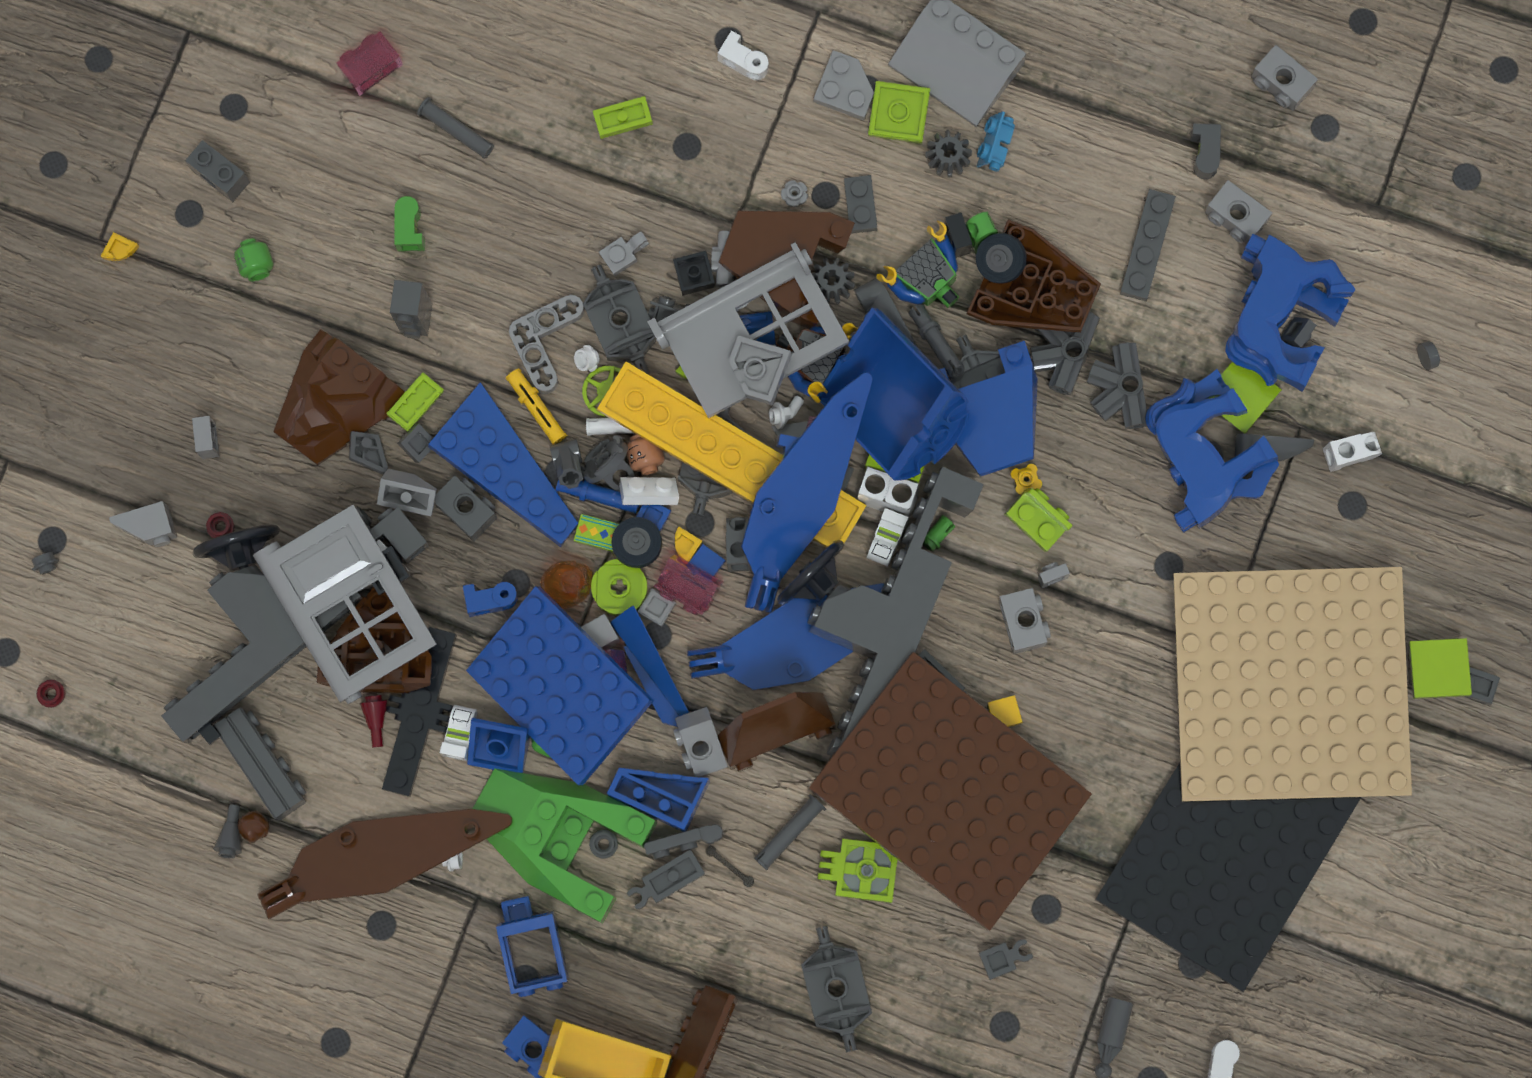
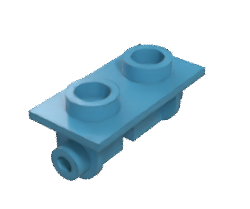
[976,111,1015,172]

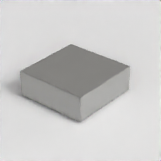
[638,589,676,627]

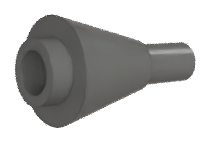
[213,805,242,859]

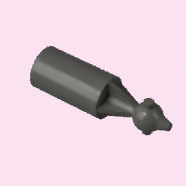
[1095,997,1133,1078]

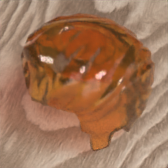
[540,560,593,608]

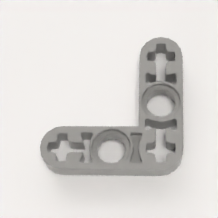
[509,295,585,394]

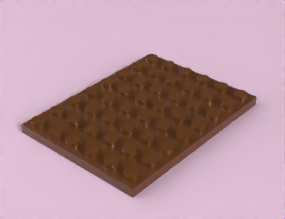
[808,652,1092,931]

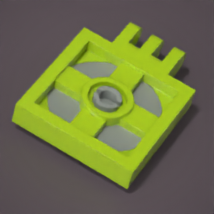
[817,838,897,903]

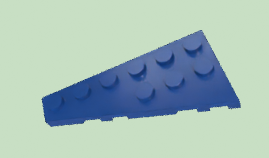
[428,382,578,547]

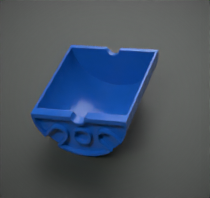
[817,307,969,481]

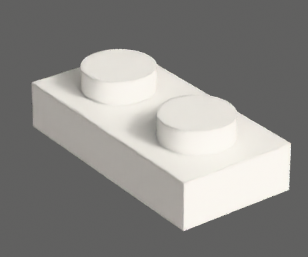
[619,477,679,505]

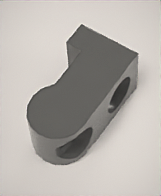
[1190,123,1221,180]
[726,517,752,572]

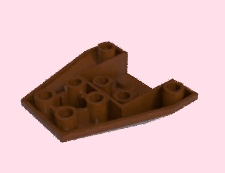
[967,219,1101,333]

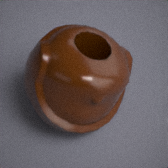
[238,811,270,843]

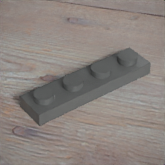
[1120,189,1176,302]

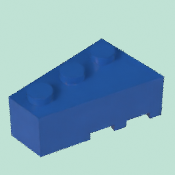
[607,768,710,832]

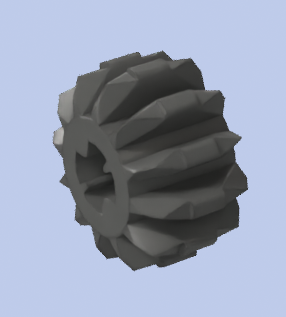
[925,130,972,178]
[811,258,855,304]

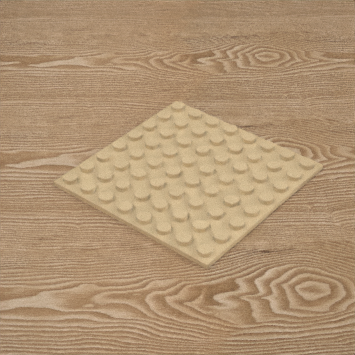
[1173,567,1412,801]

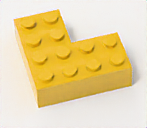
[538,1019,671,1078]

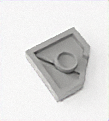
[813,50,874,121]
[728,336,792,405]

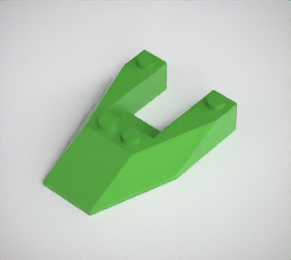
[472,768,657,924]

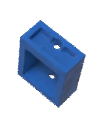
[496,911,569,997]

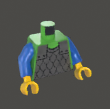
[876,220,959,308]

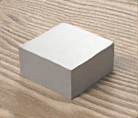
[192,416,219,459]

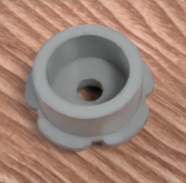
[781,180,808,207]

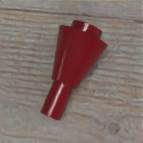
[359,695,387,748]

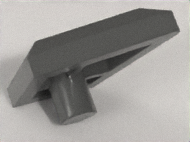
[349,431,388,475]

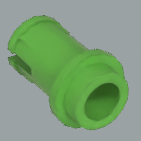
[923,515,955,552]

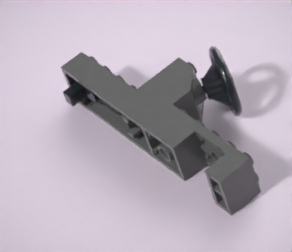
[777,467,984,758]
[161,507,429,745]

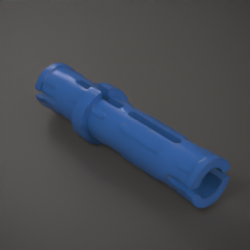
[556,480,639,514]

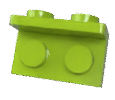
[1004,488,1072,552]

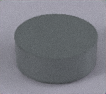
[1417,341,1440,370]

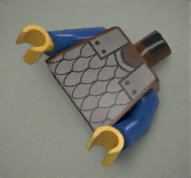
[776,323,859,403]

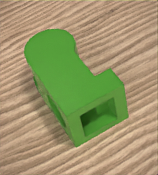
[394,196,425,251]
[966,212,998,254]

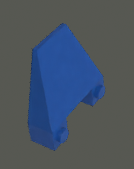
[939,341,1038,477]

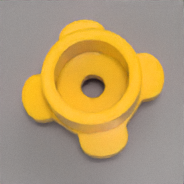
[1011,464,1042,495]

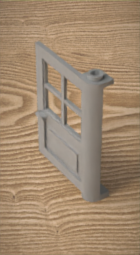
[647,242,850,418]
[253,504,437,704]

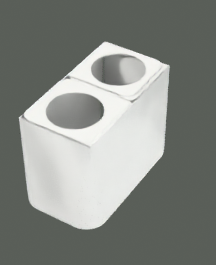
[857,467,918,517]

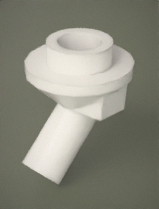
[769,396,804,430]

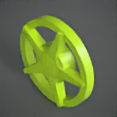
[582,366,621,418]

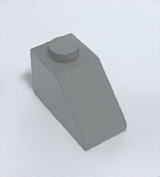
[377,469,437,516]
[109,501,177,547]

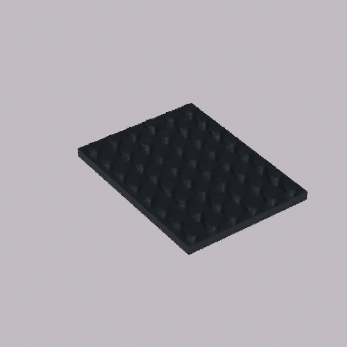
[1095,762,1361,993]

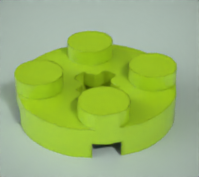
[591,559,648,616]

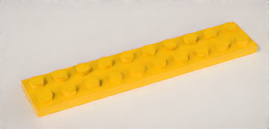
[597,362,867,548]

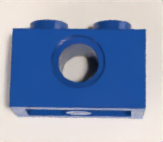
[502,1016,550,1078]

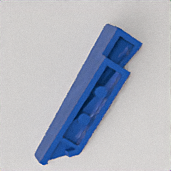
[610,605,689,727]

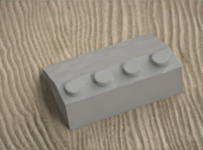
[888,0,1026,127]

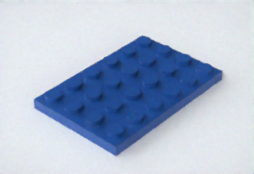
[466,586,654,785]

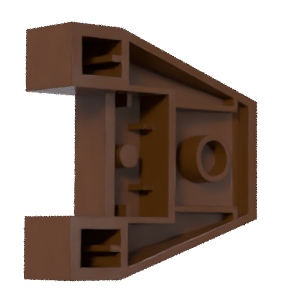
[718,211,855,329]
[717,692,836,772]

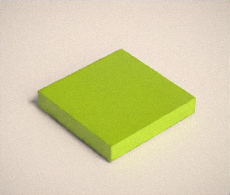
[868,81,930,144]
[1408,638,1472,699]

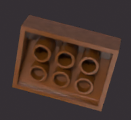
[664,985,738,1078]

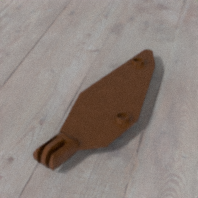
[257,809,512,919]

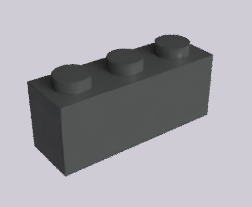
[390,280,433,339]

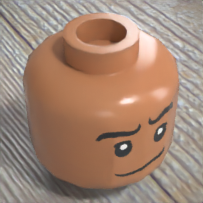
[627,435,665,476]

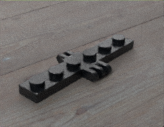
[382,627,457,797]

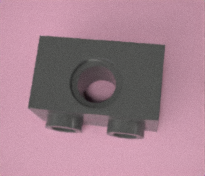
[185,140,250,203]
[434,475,497,542]

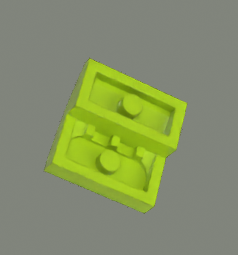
[1208,362,1282,434]

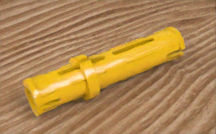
[505,368,567,445]

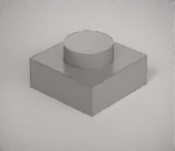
[1038,562,1070,588]

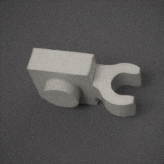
[599,231,649,276]

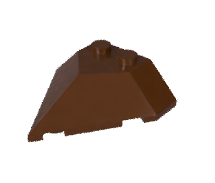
[317,587,432,693]

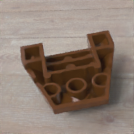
[273,329,405,465]

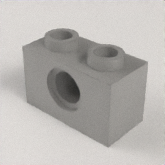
[1251,45,1318,111]
[1205,180,1272,244]
[999,588,1051,655]
[673,707,728,777]

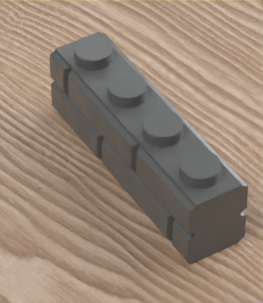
[214,707,306,821]

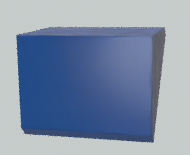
[467,718,531,773]

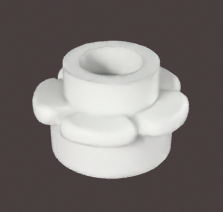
[574,345,599,372]
[442,852,463,871]

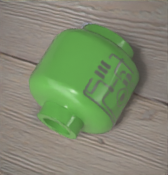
[234,238,274,282]

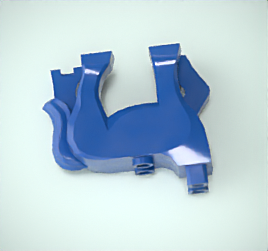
[1225,234,1355,392]
[1145,369,1279,533]

